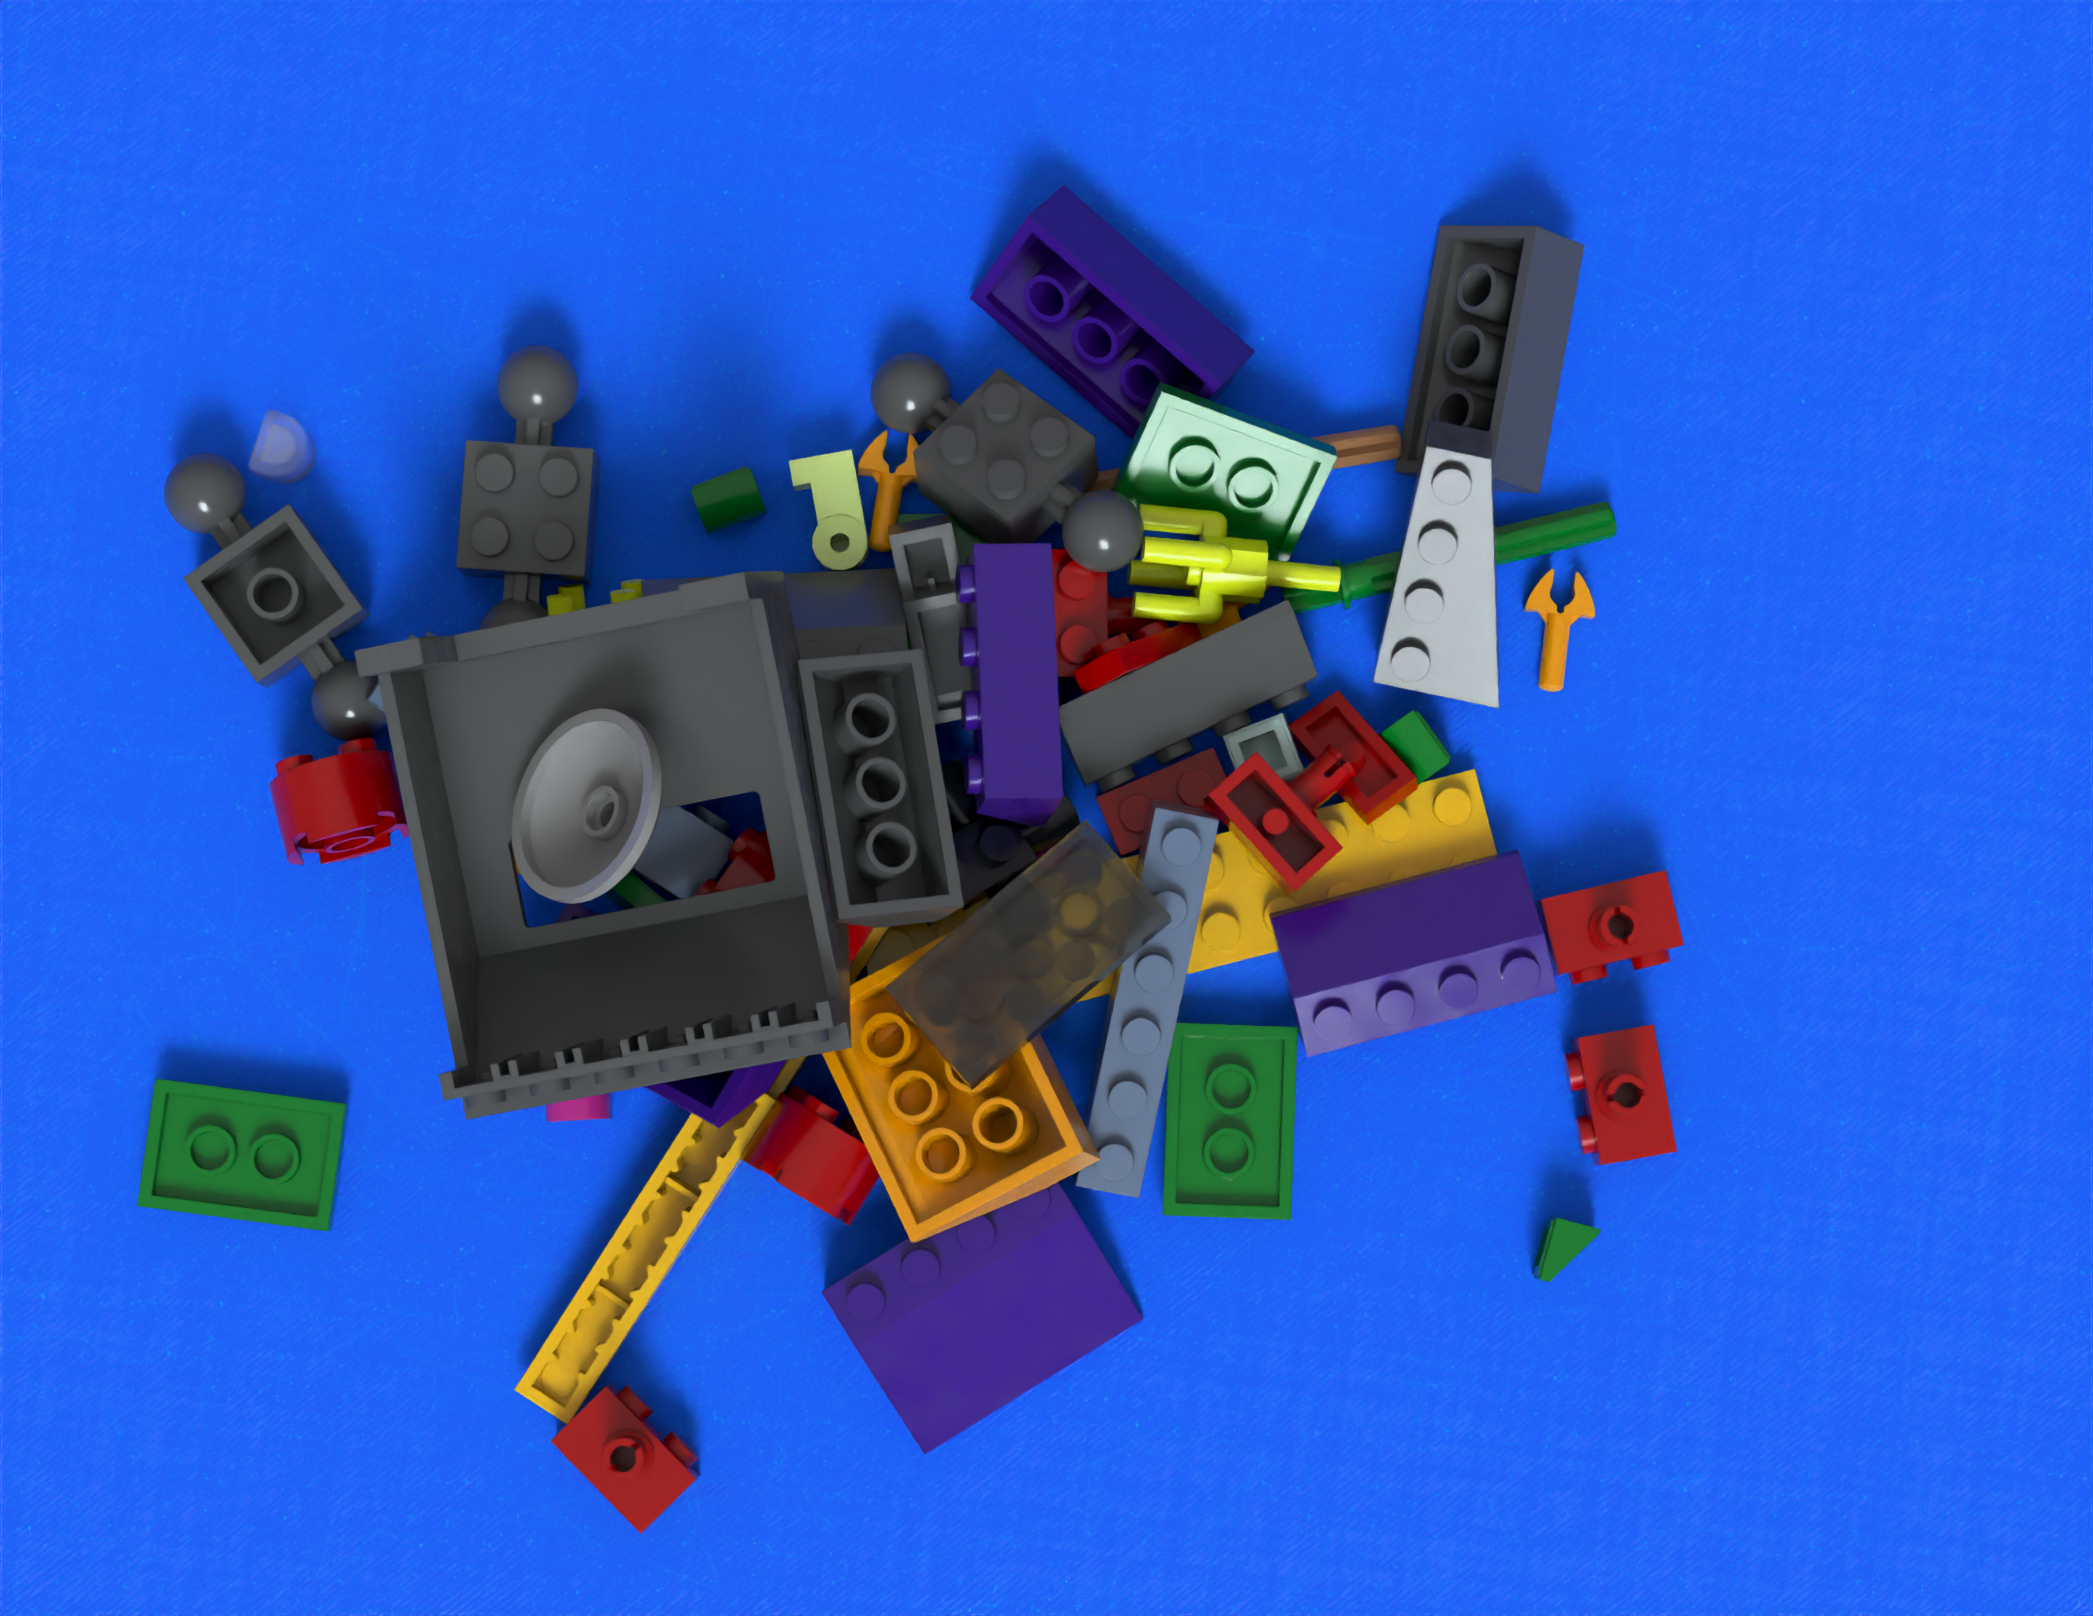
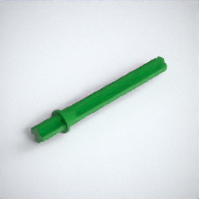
[1279,501,1617,615]

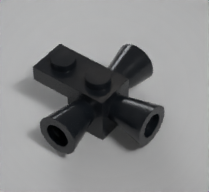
[926,758,1081,955]

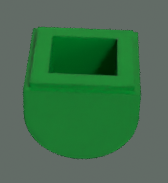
[690,466,767,535]
[1379,710,1453,785]

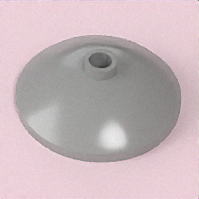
[511,708,663,904]

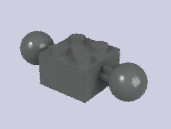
[456,345,600,630]
[870,352,1144,572]
[164,452,387,742]

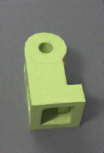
[789,449,869,571]

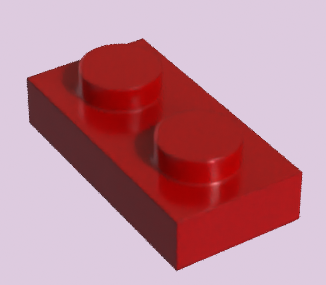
[1073,620,1203,695]
[1288,690,1418,825]
[1096,747,1226,857]

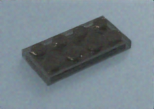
[885,820,1172,1090]

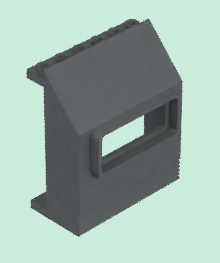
[354,571,851,1120]

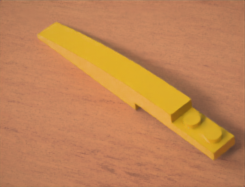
[514,926,891,1424]

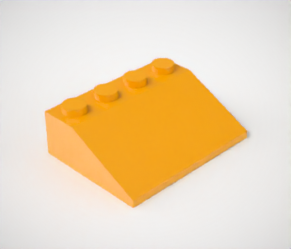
[822,921,1101,1243]

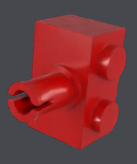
[1052,549,1168,684]
[1203,744,1357,895]
[1535,870,1684,985]
[1563,1024,1677,1165]
[551,1384,700,1534]

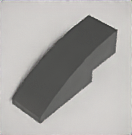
[888,513,971,725]

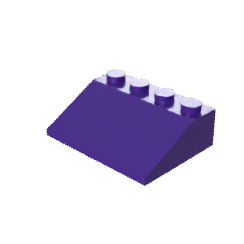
[822,1182,1143,1454]

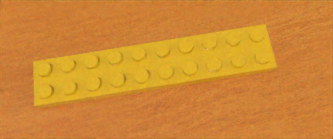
[866,769,1497,1014]

